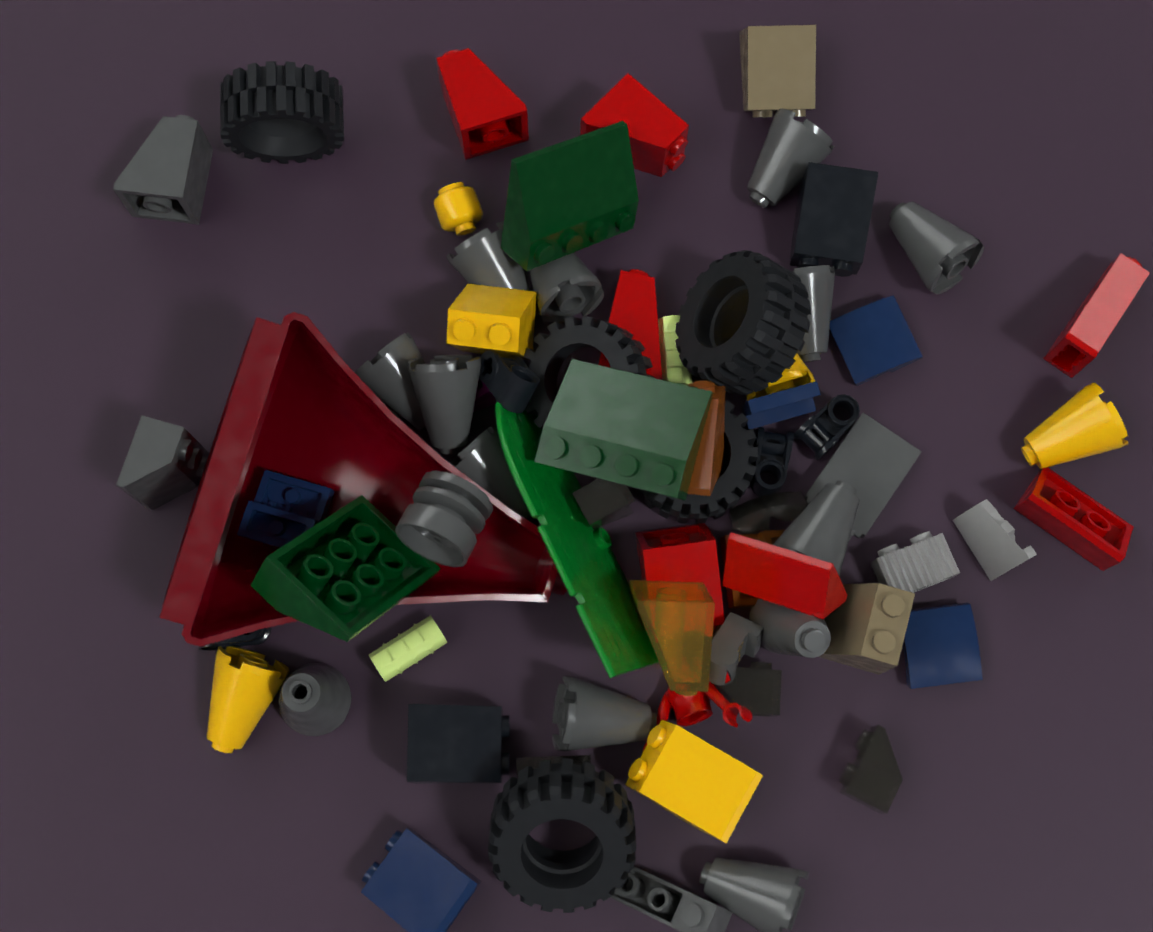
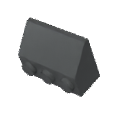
[116,415,209,510]

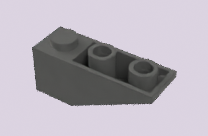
[610,866,732,932]

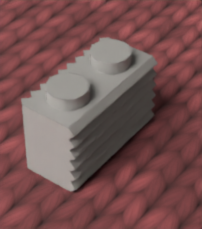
[871,531,960,593]

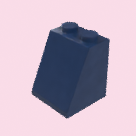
[361,828,482,932]

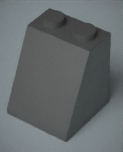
[113,115,213,225]

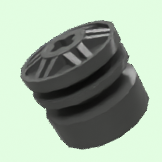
[395,471,493,567]

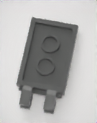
[803,413,922,541]

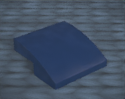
[830,295,924,386]
[741,381,821,430]
[237,470,335,548]
[902,603,983,689]

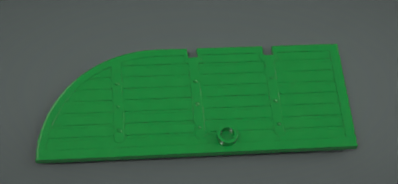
[495,400,666,678]

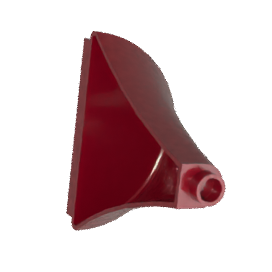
[159,312,567,647]

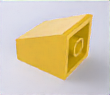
[447,284,537,360]
[625,720,763,843]

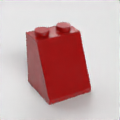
[436,48,529,160]
[580,73,689,177]
[635,523,725,637]

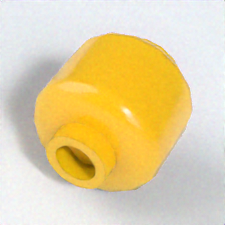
[434,182,483,236]

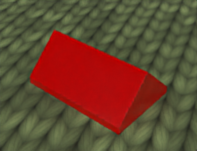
[1013,467,1134,571]
[722,532,848,619]

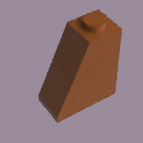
[687,380,725,496]

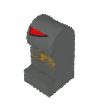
[703,612,764,685]

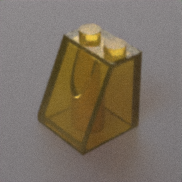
[630,580,715,696]

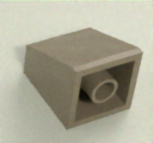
[740,25,816,118]
[819,583,915,675]

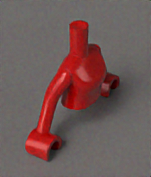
[642,654,752,753]

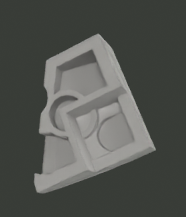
[953,499,1037,581]

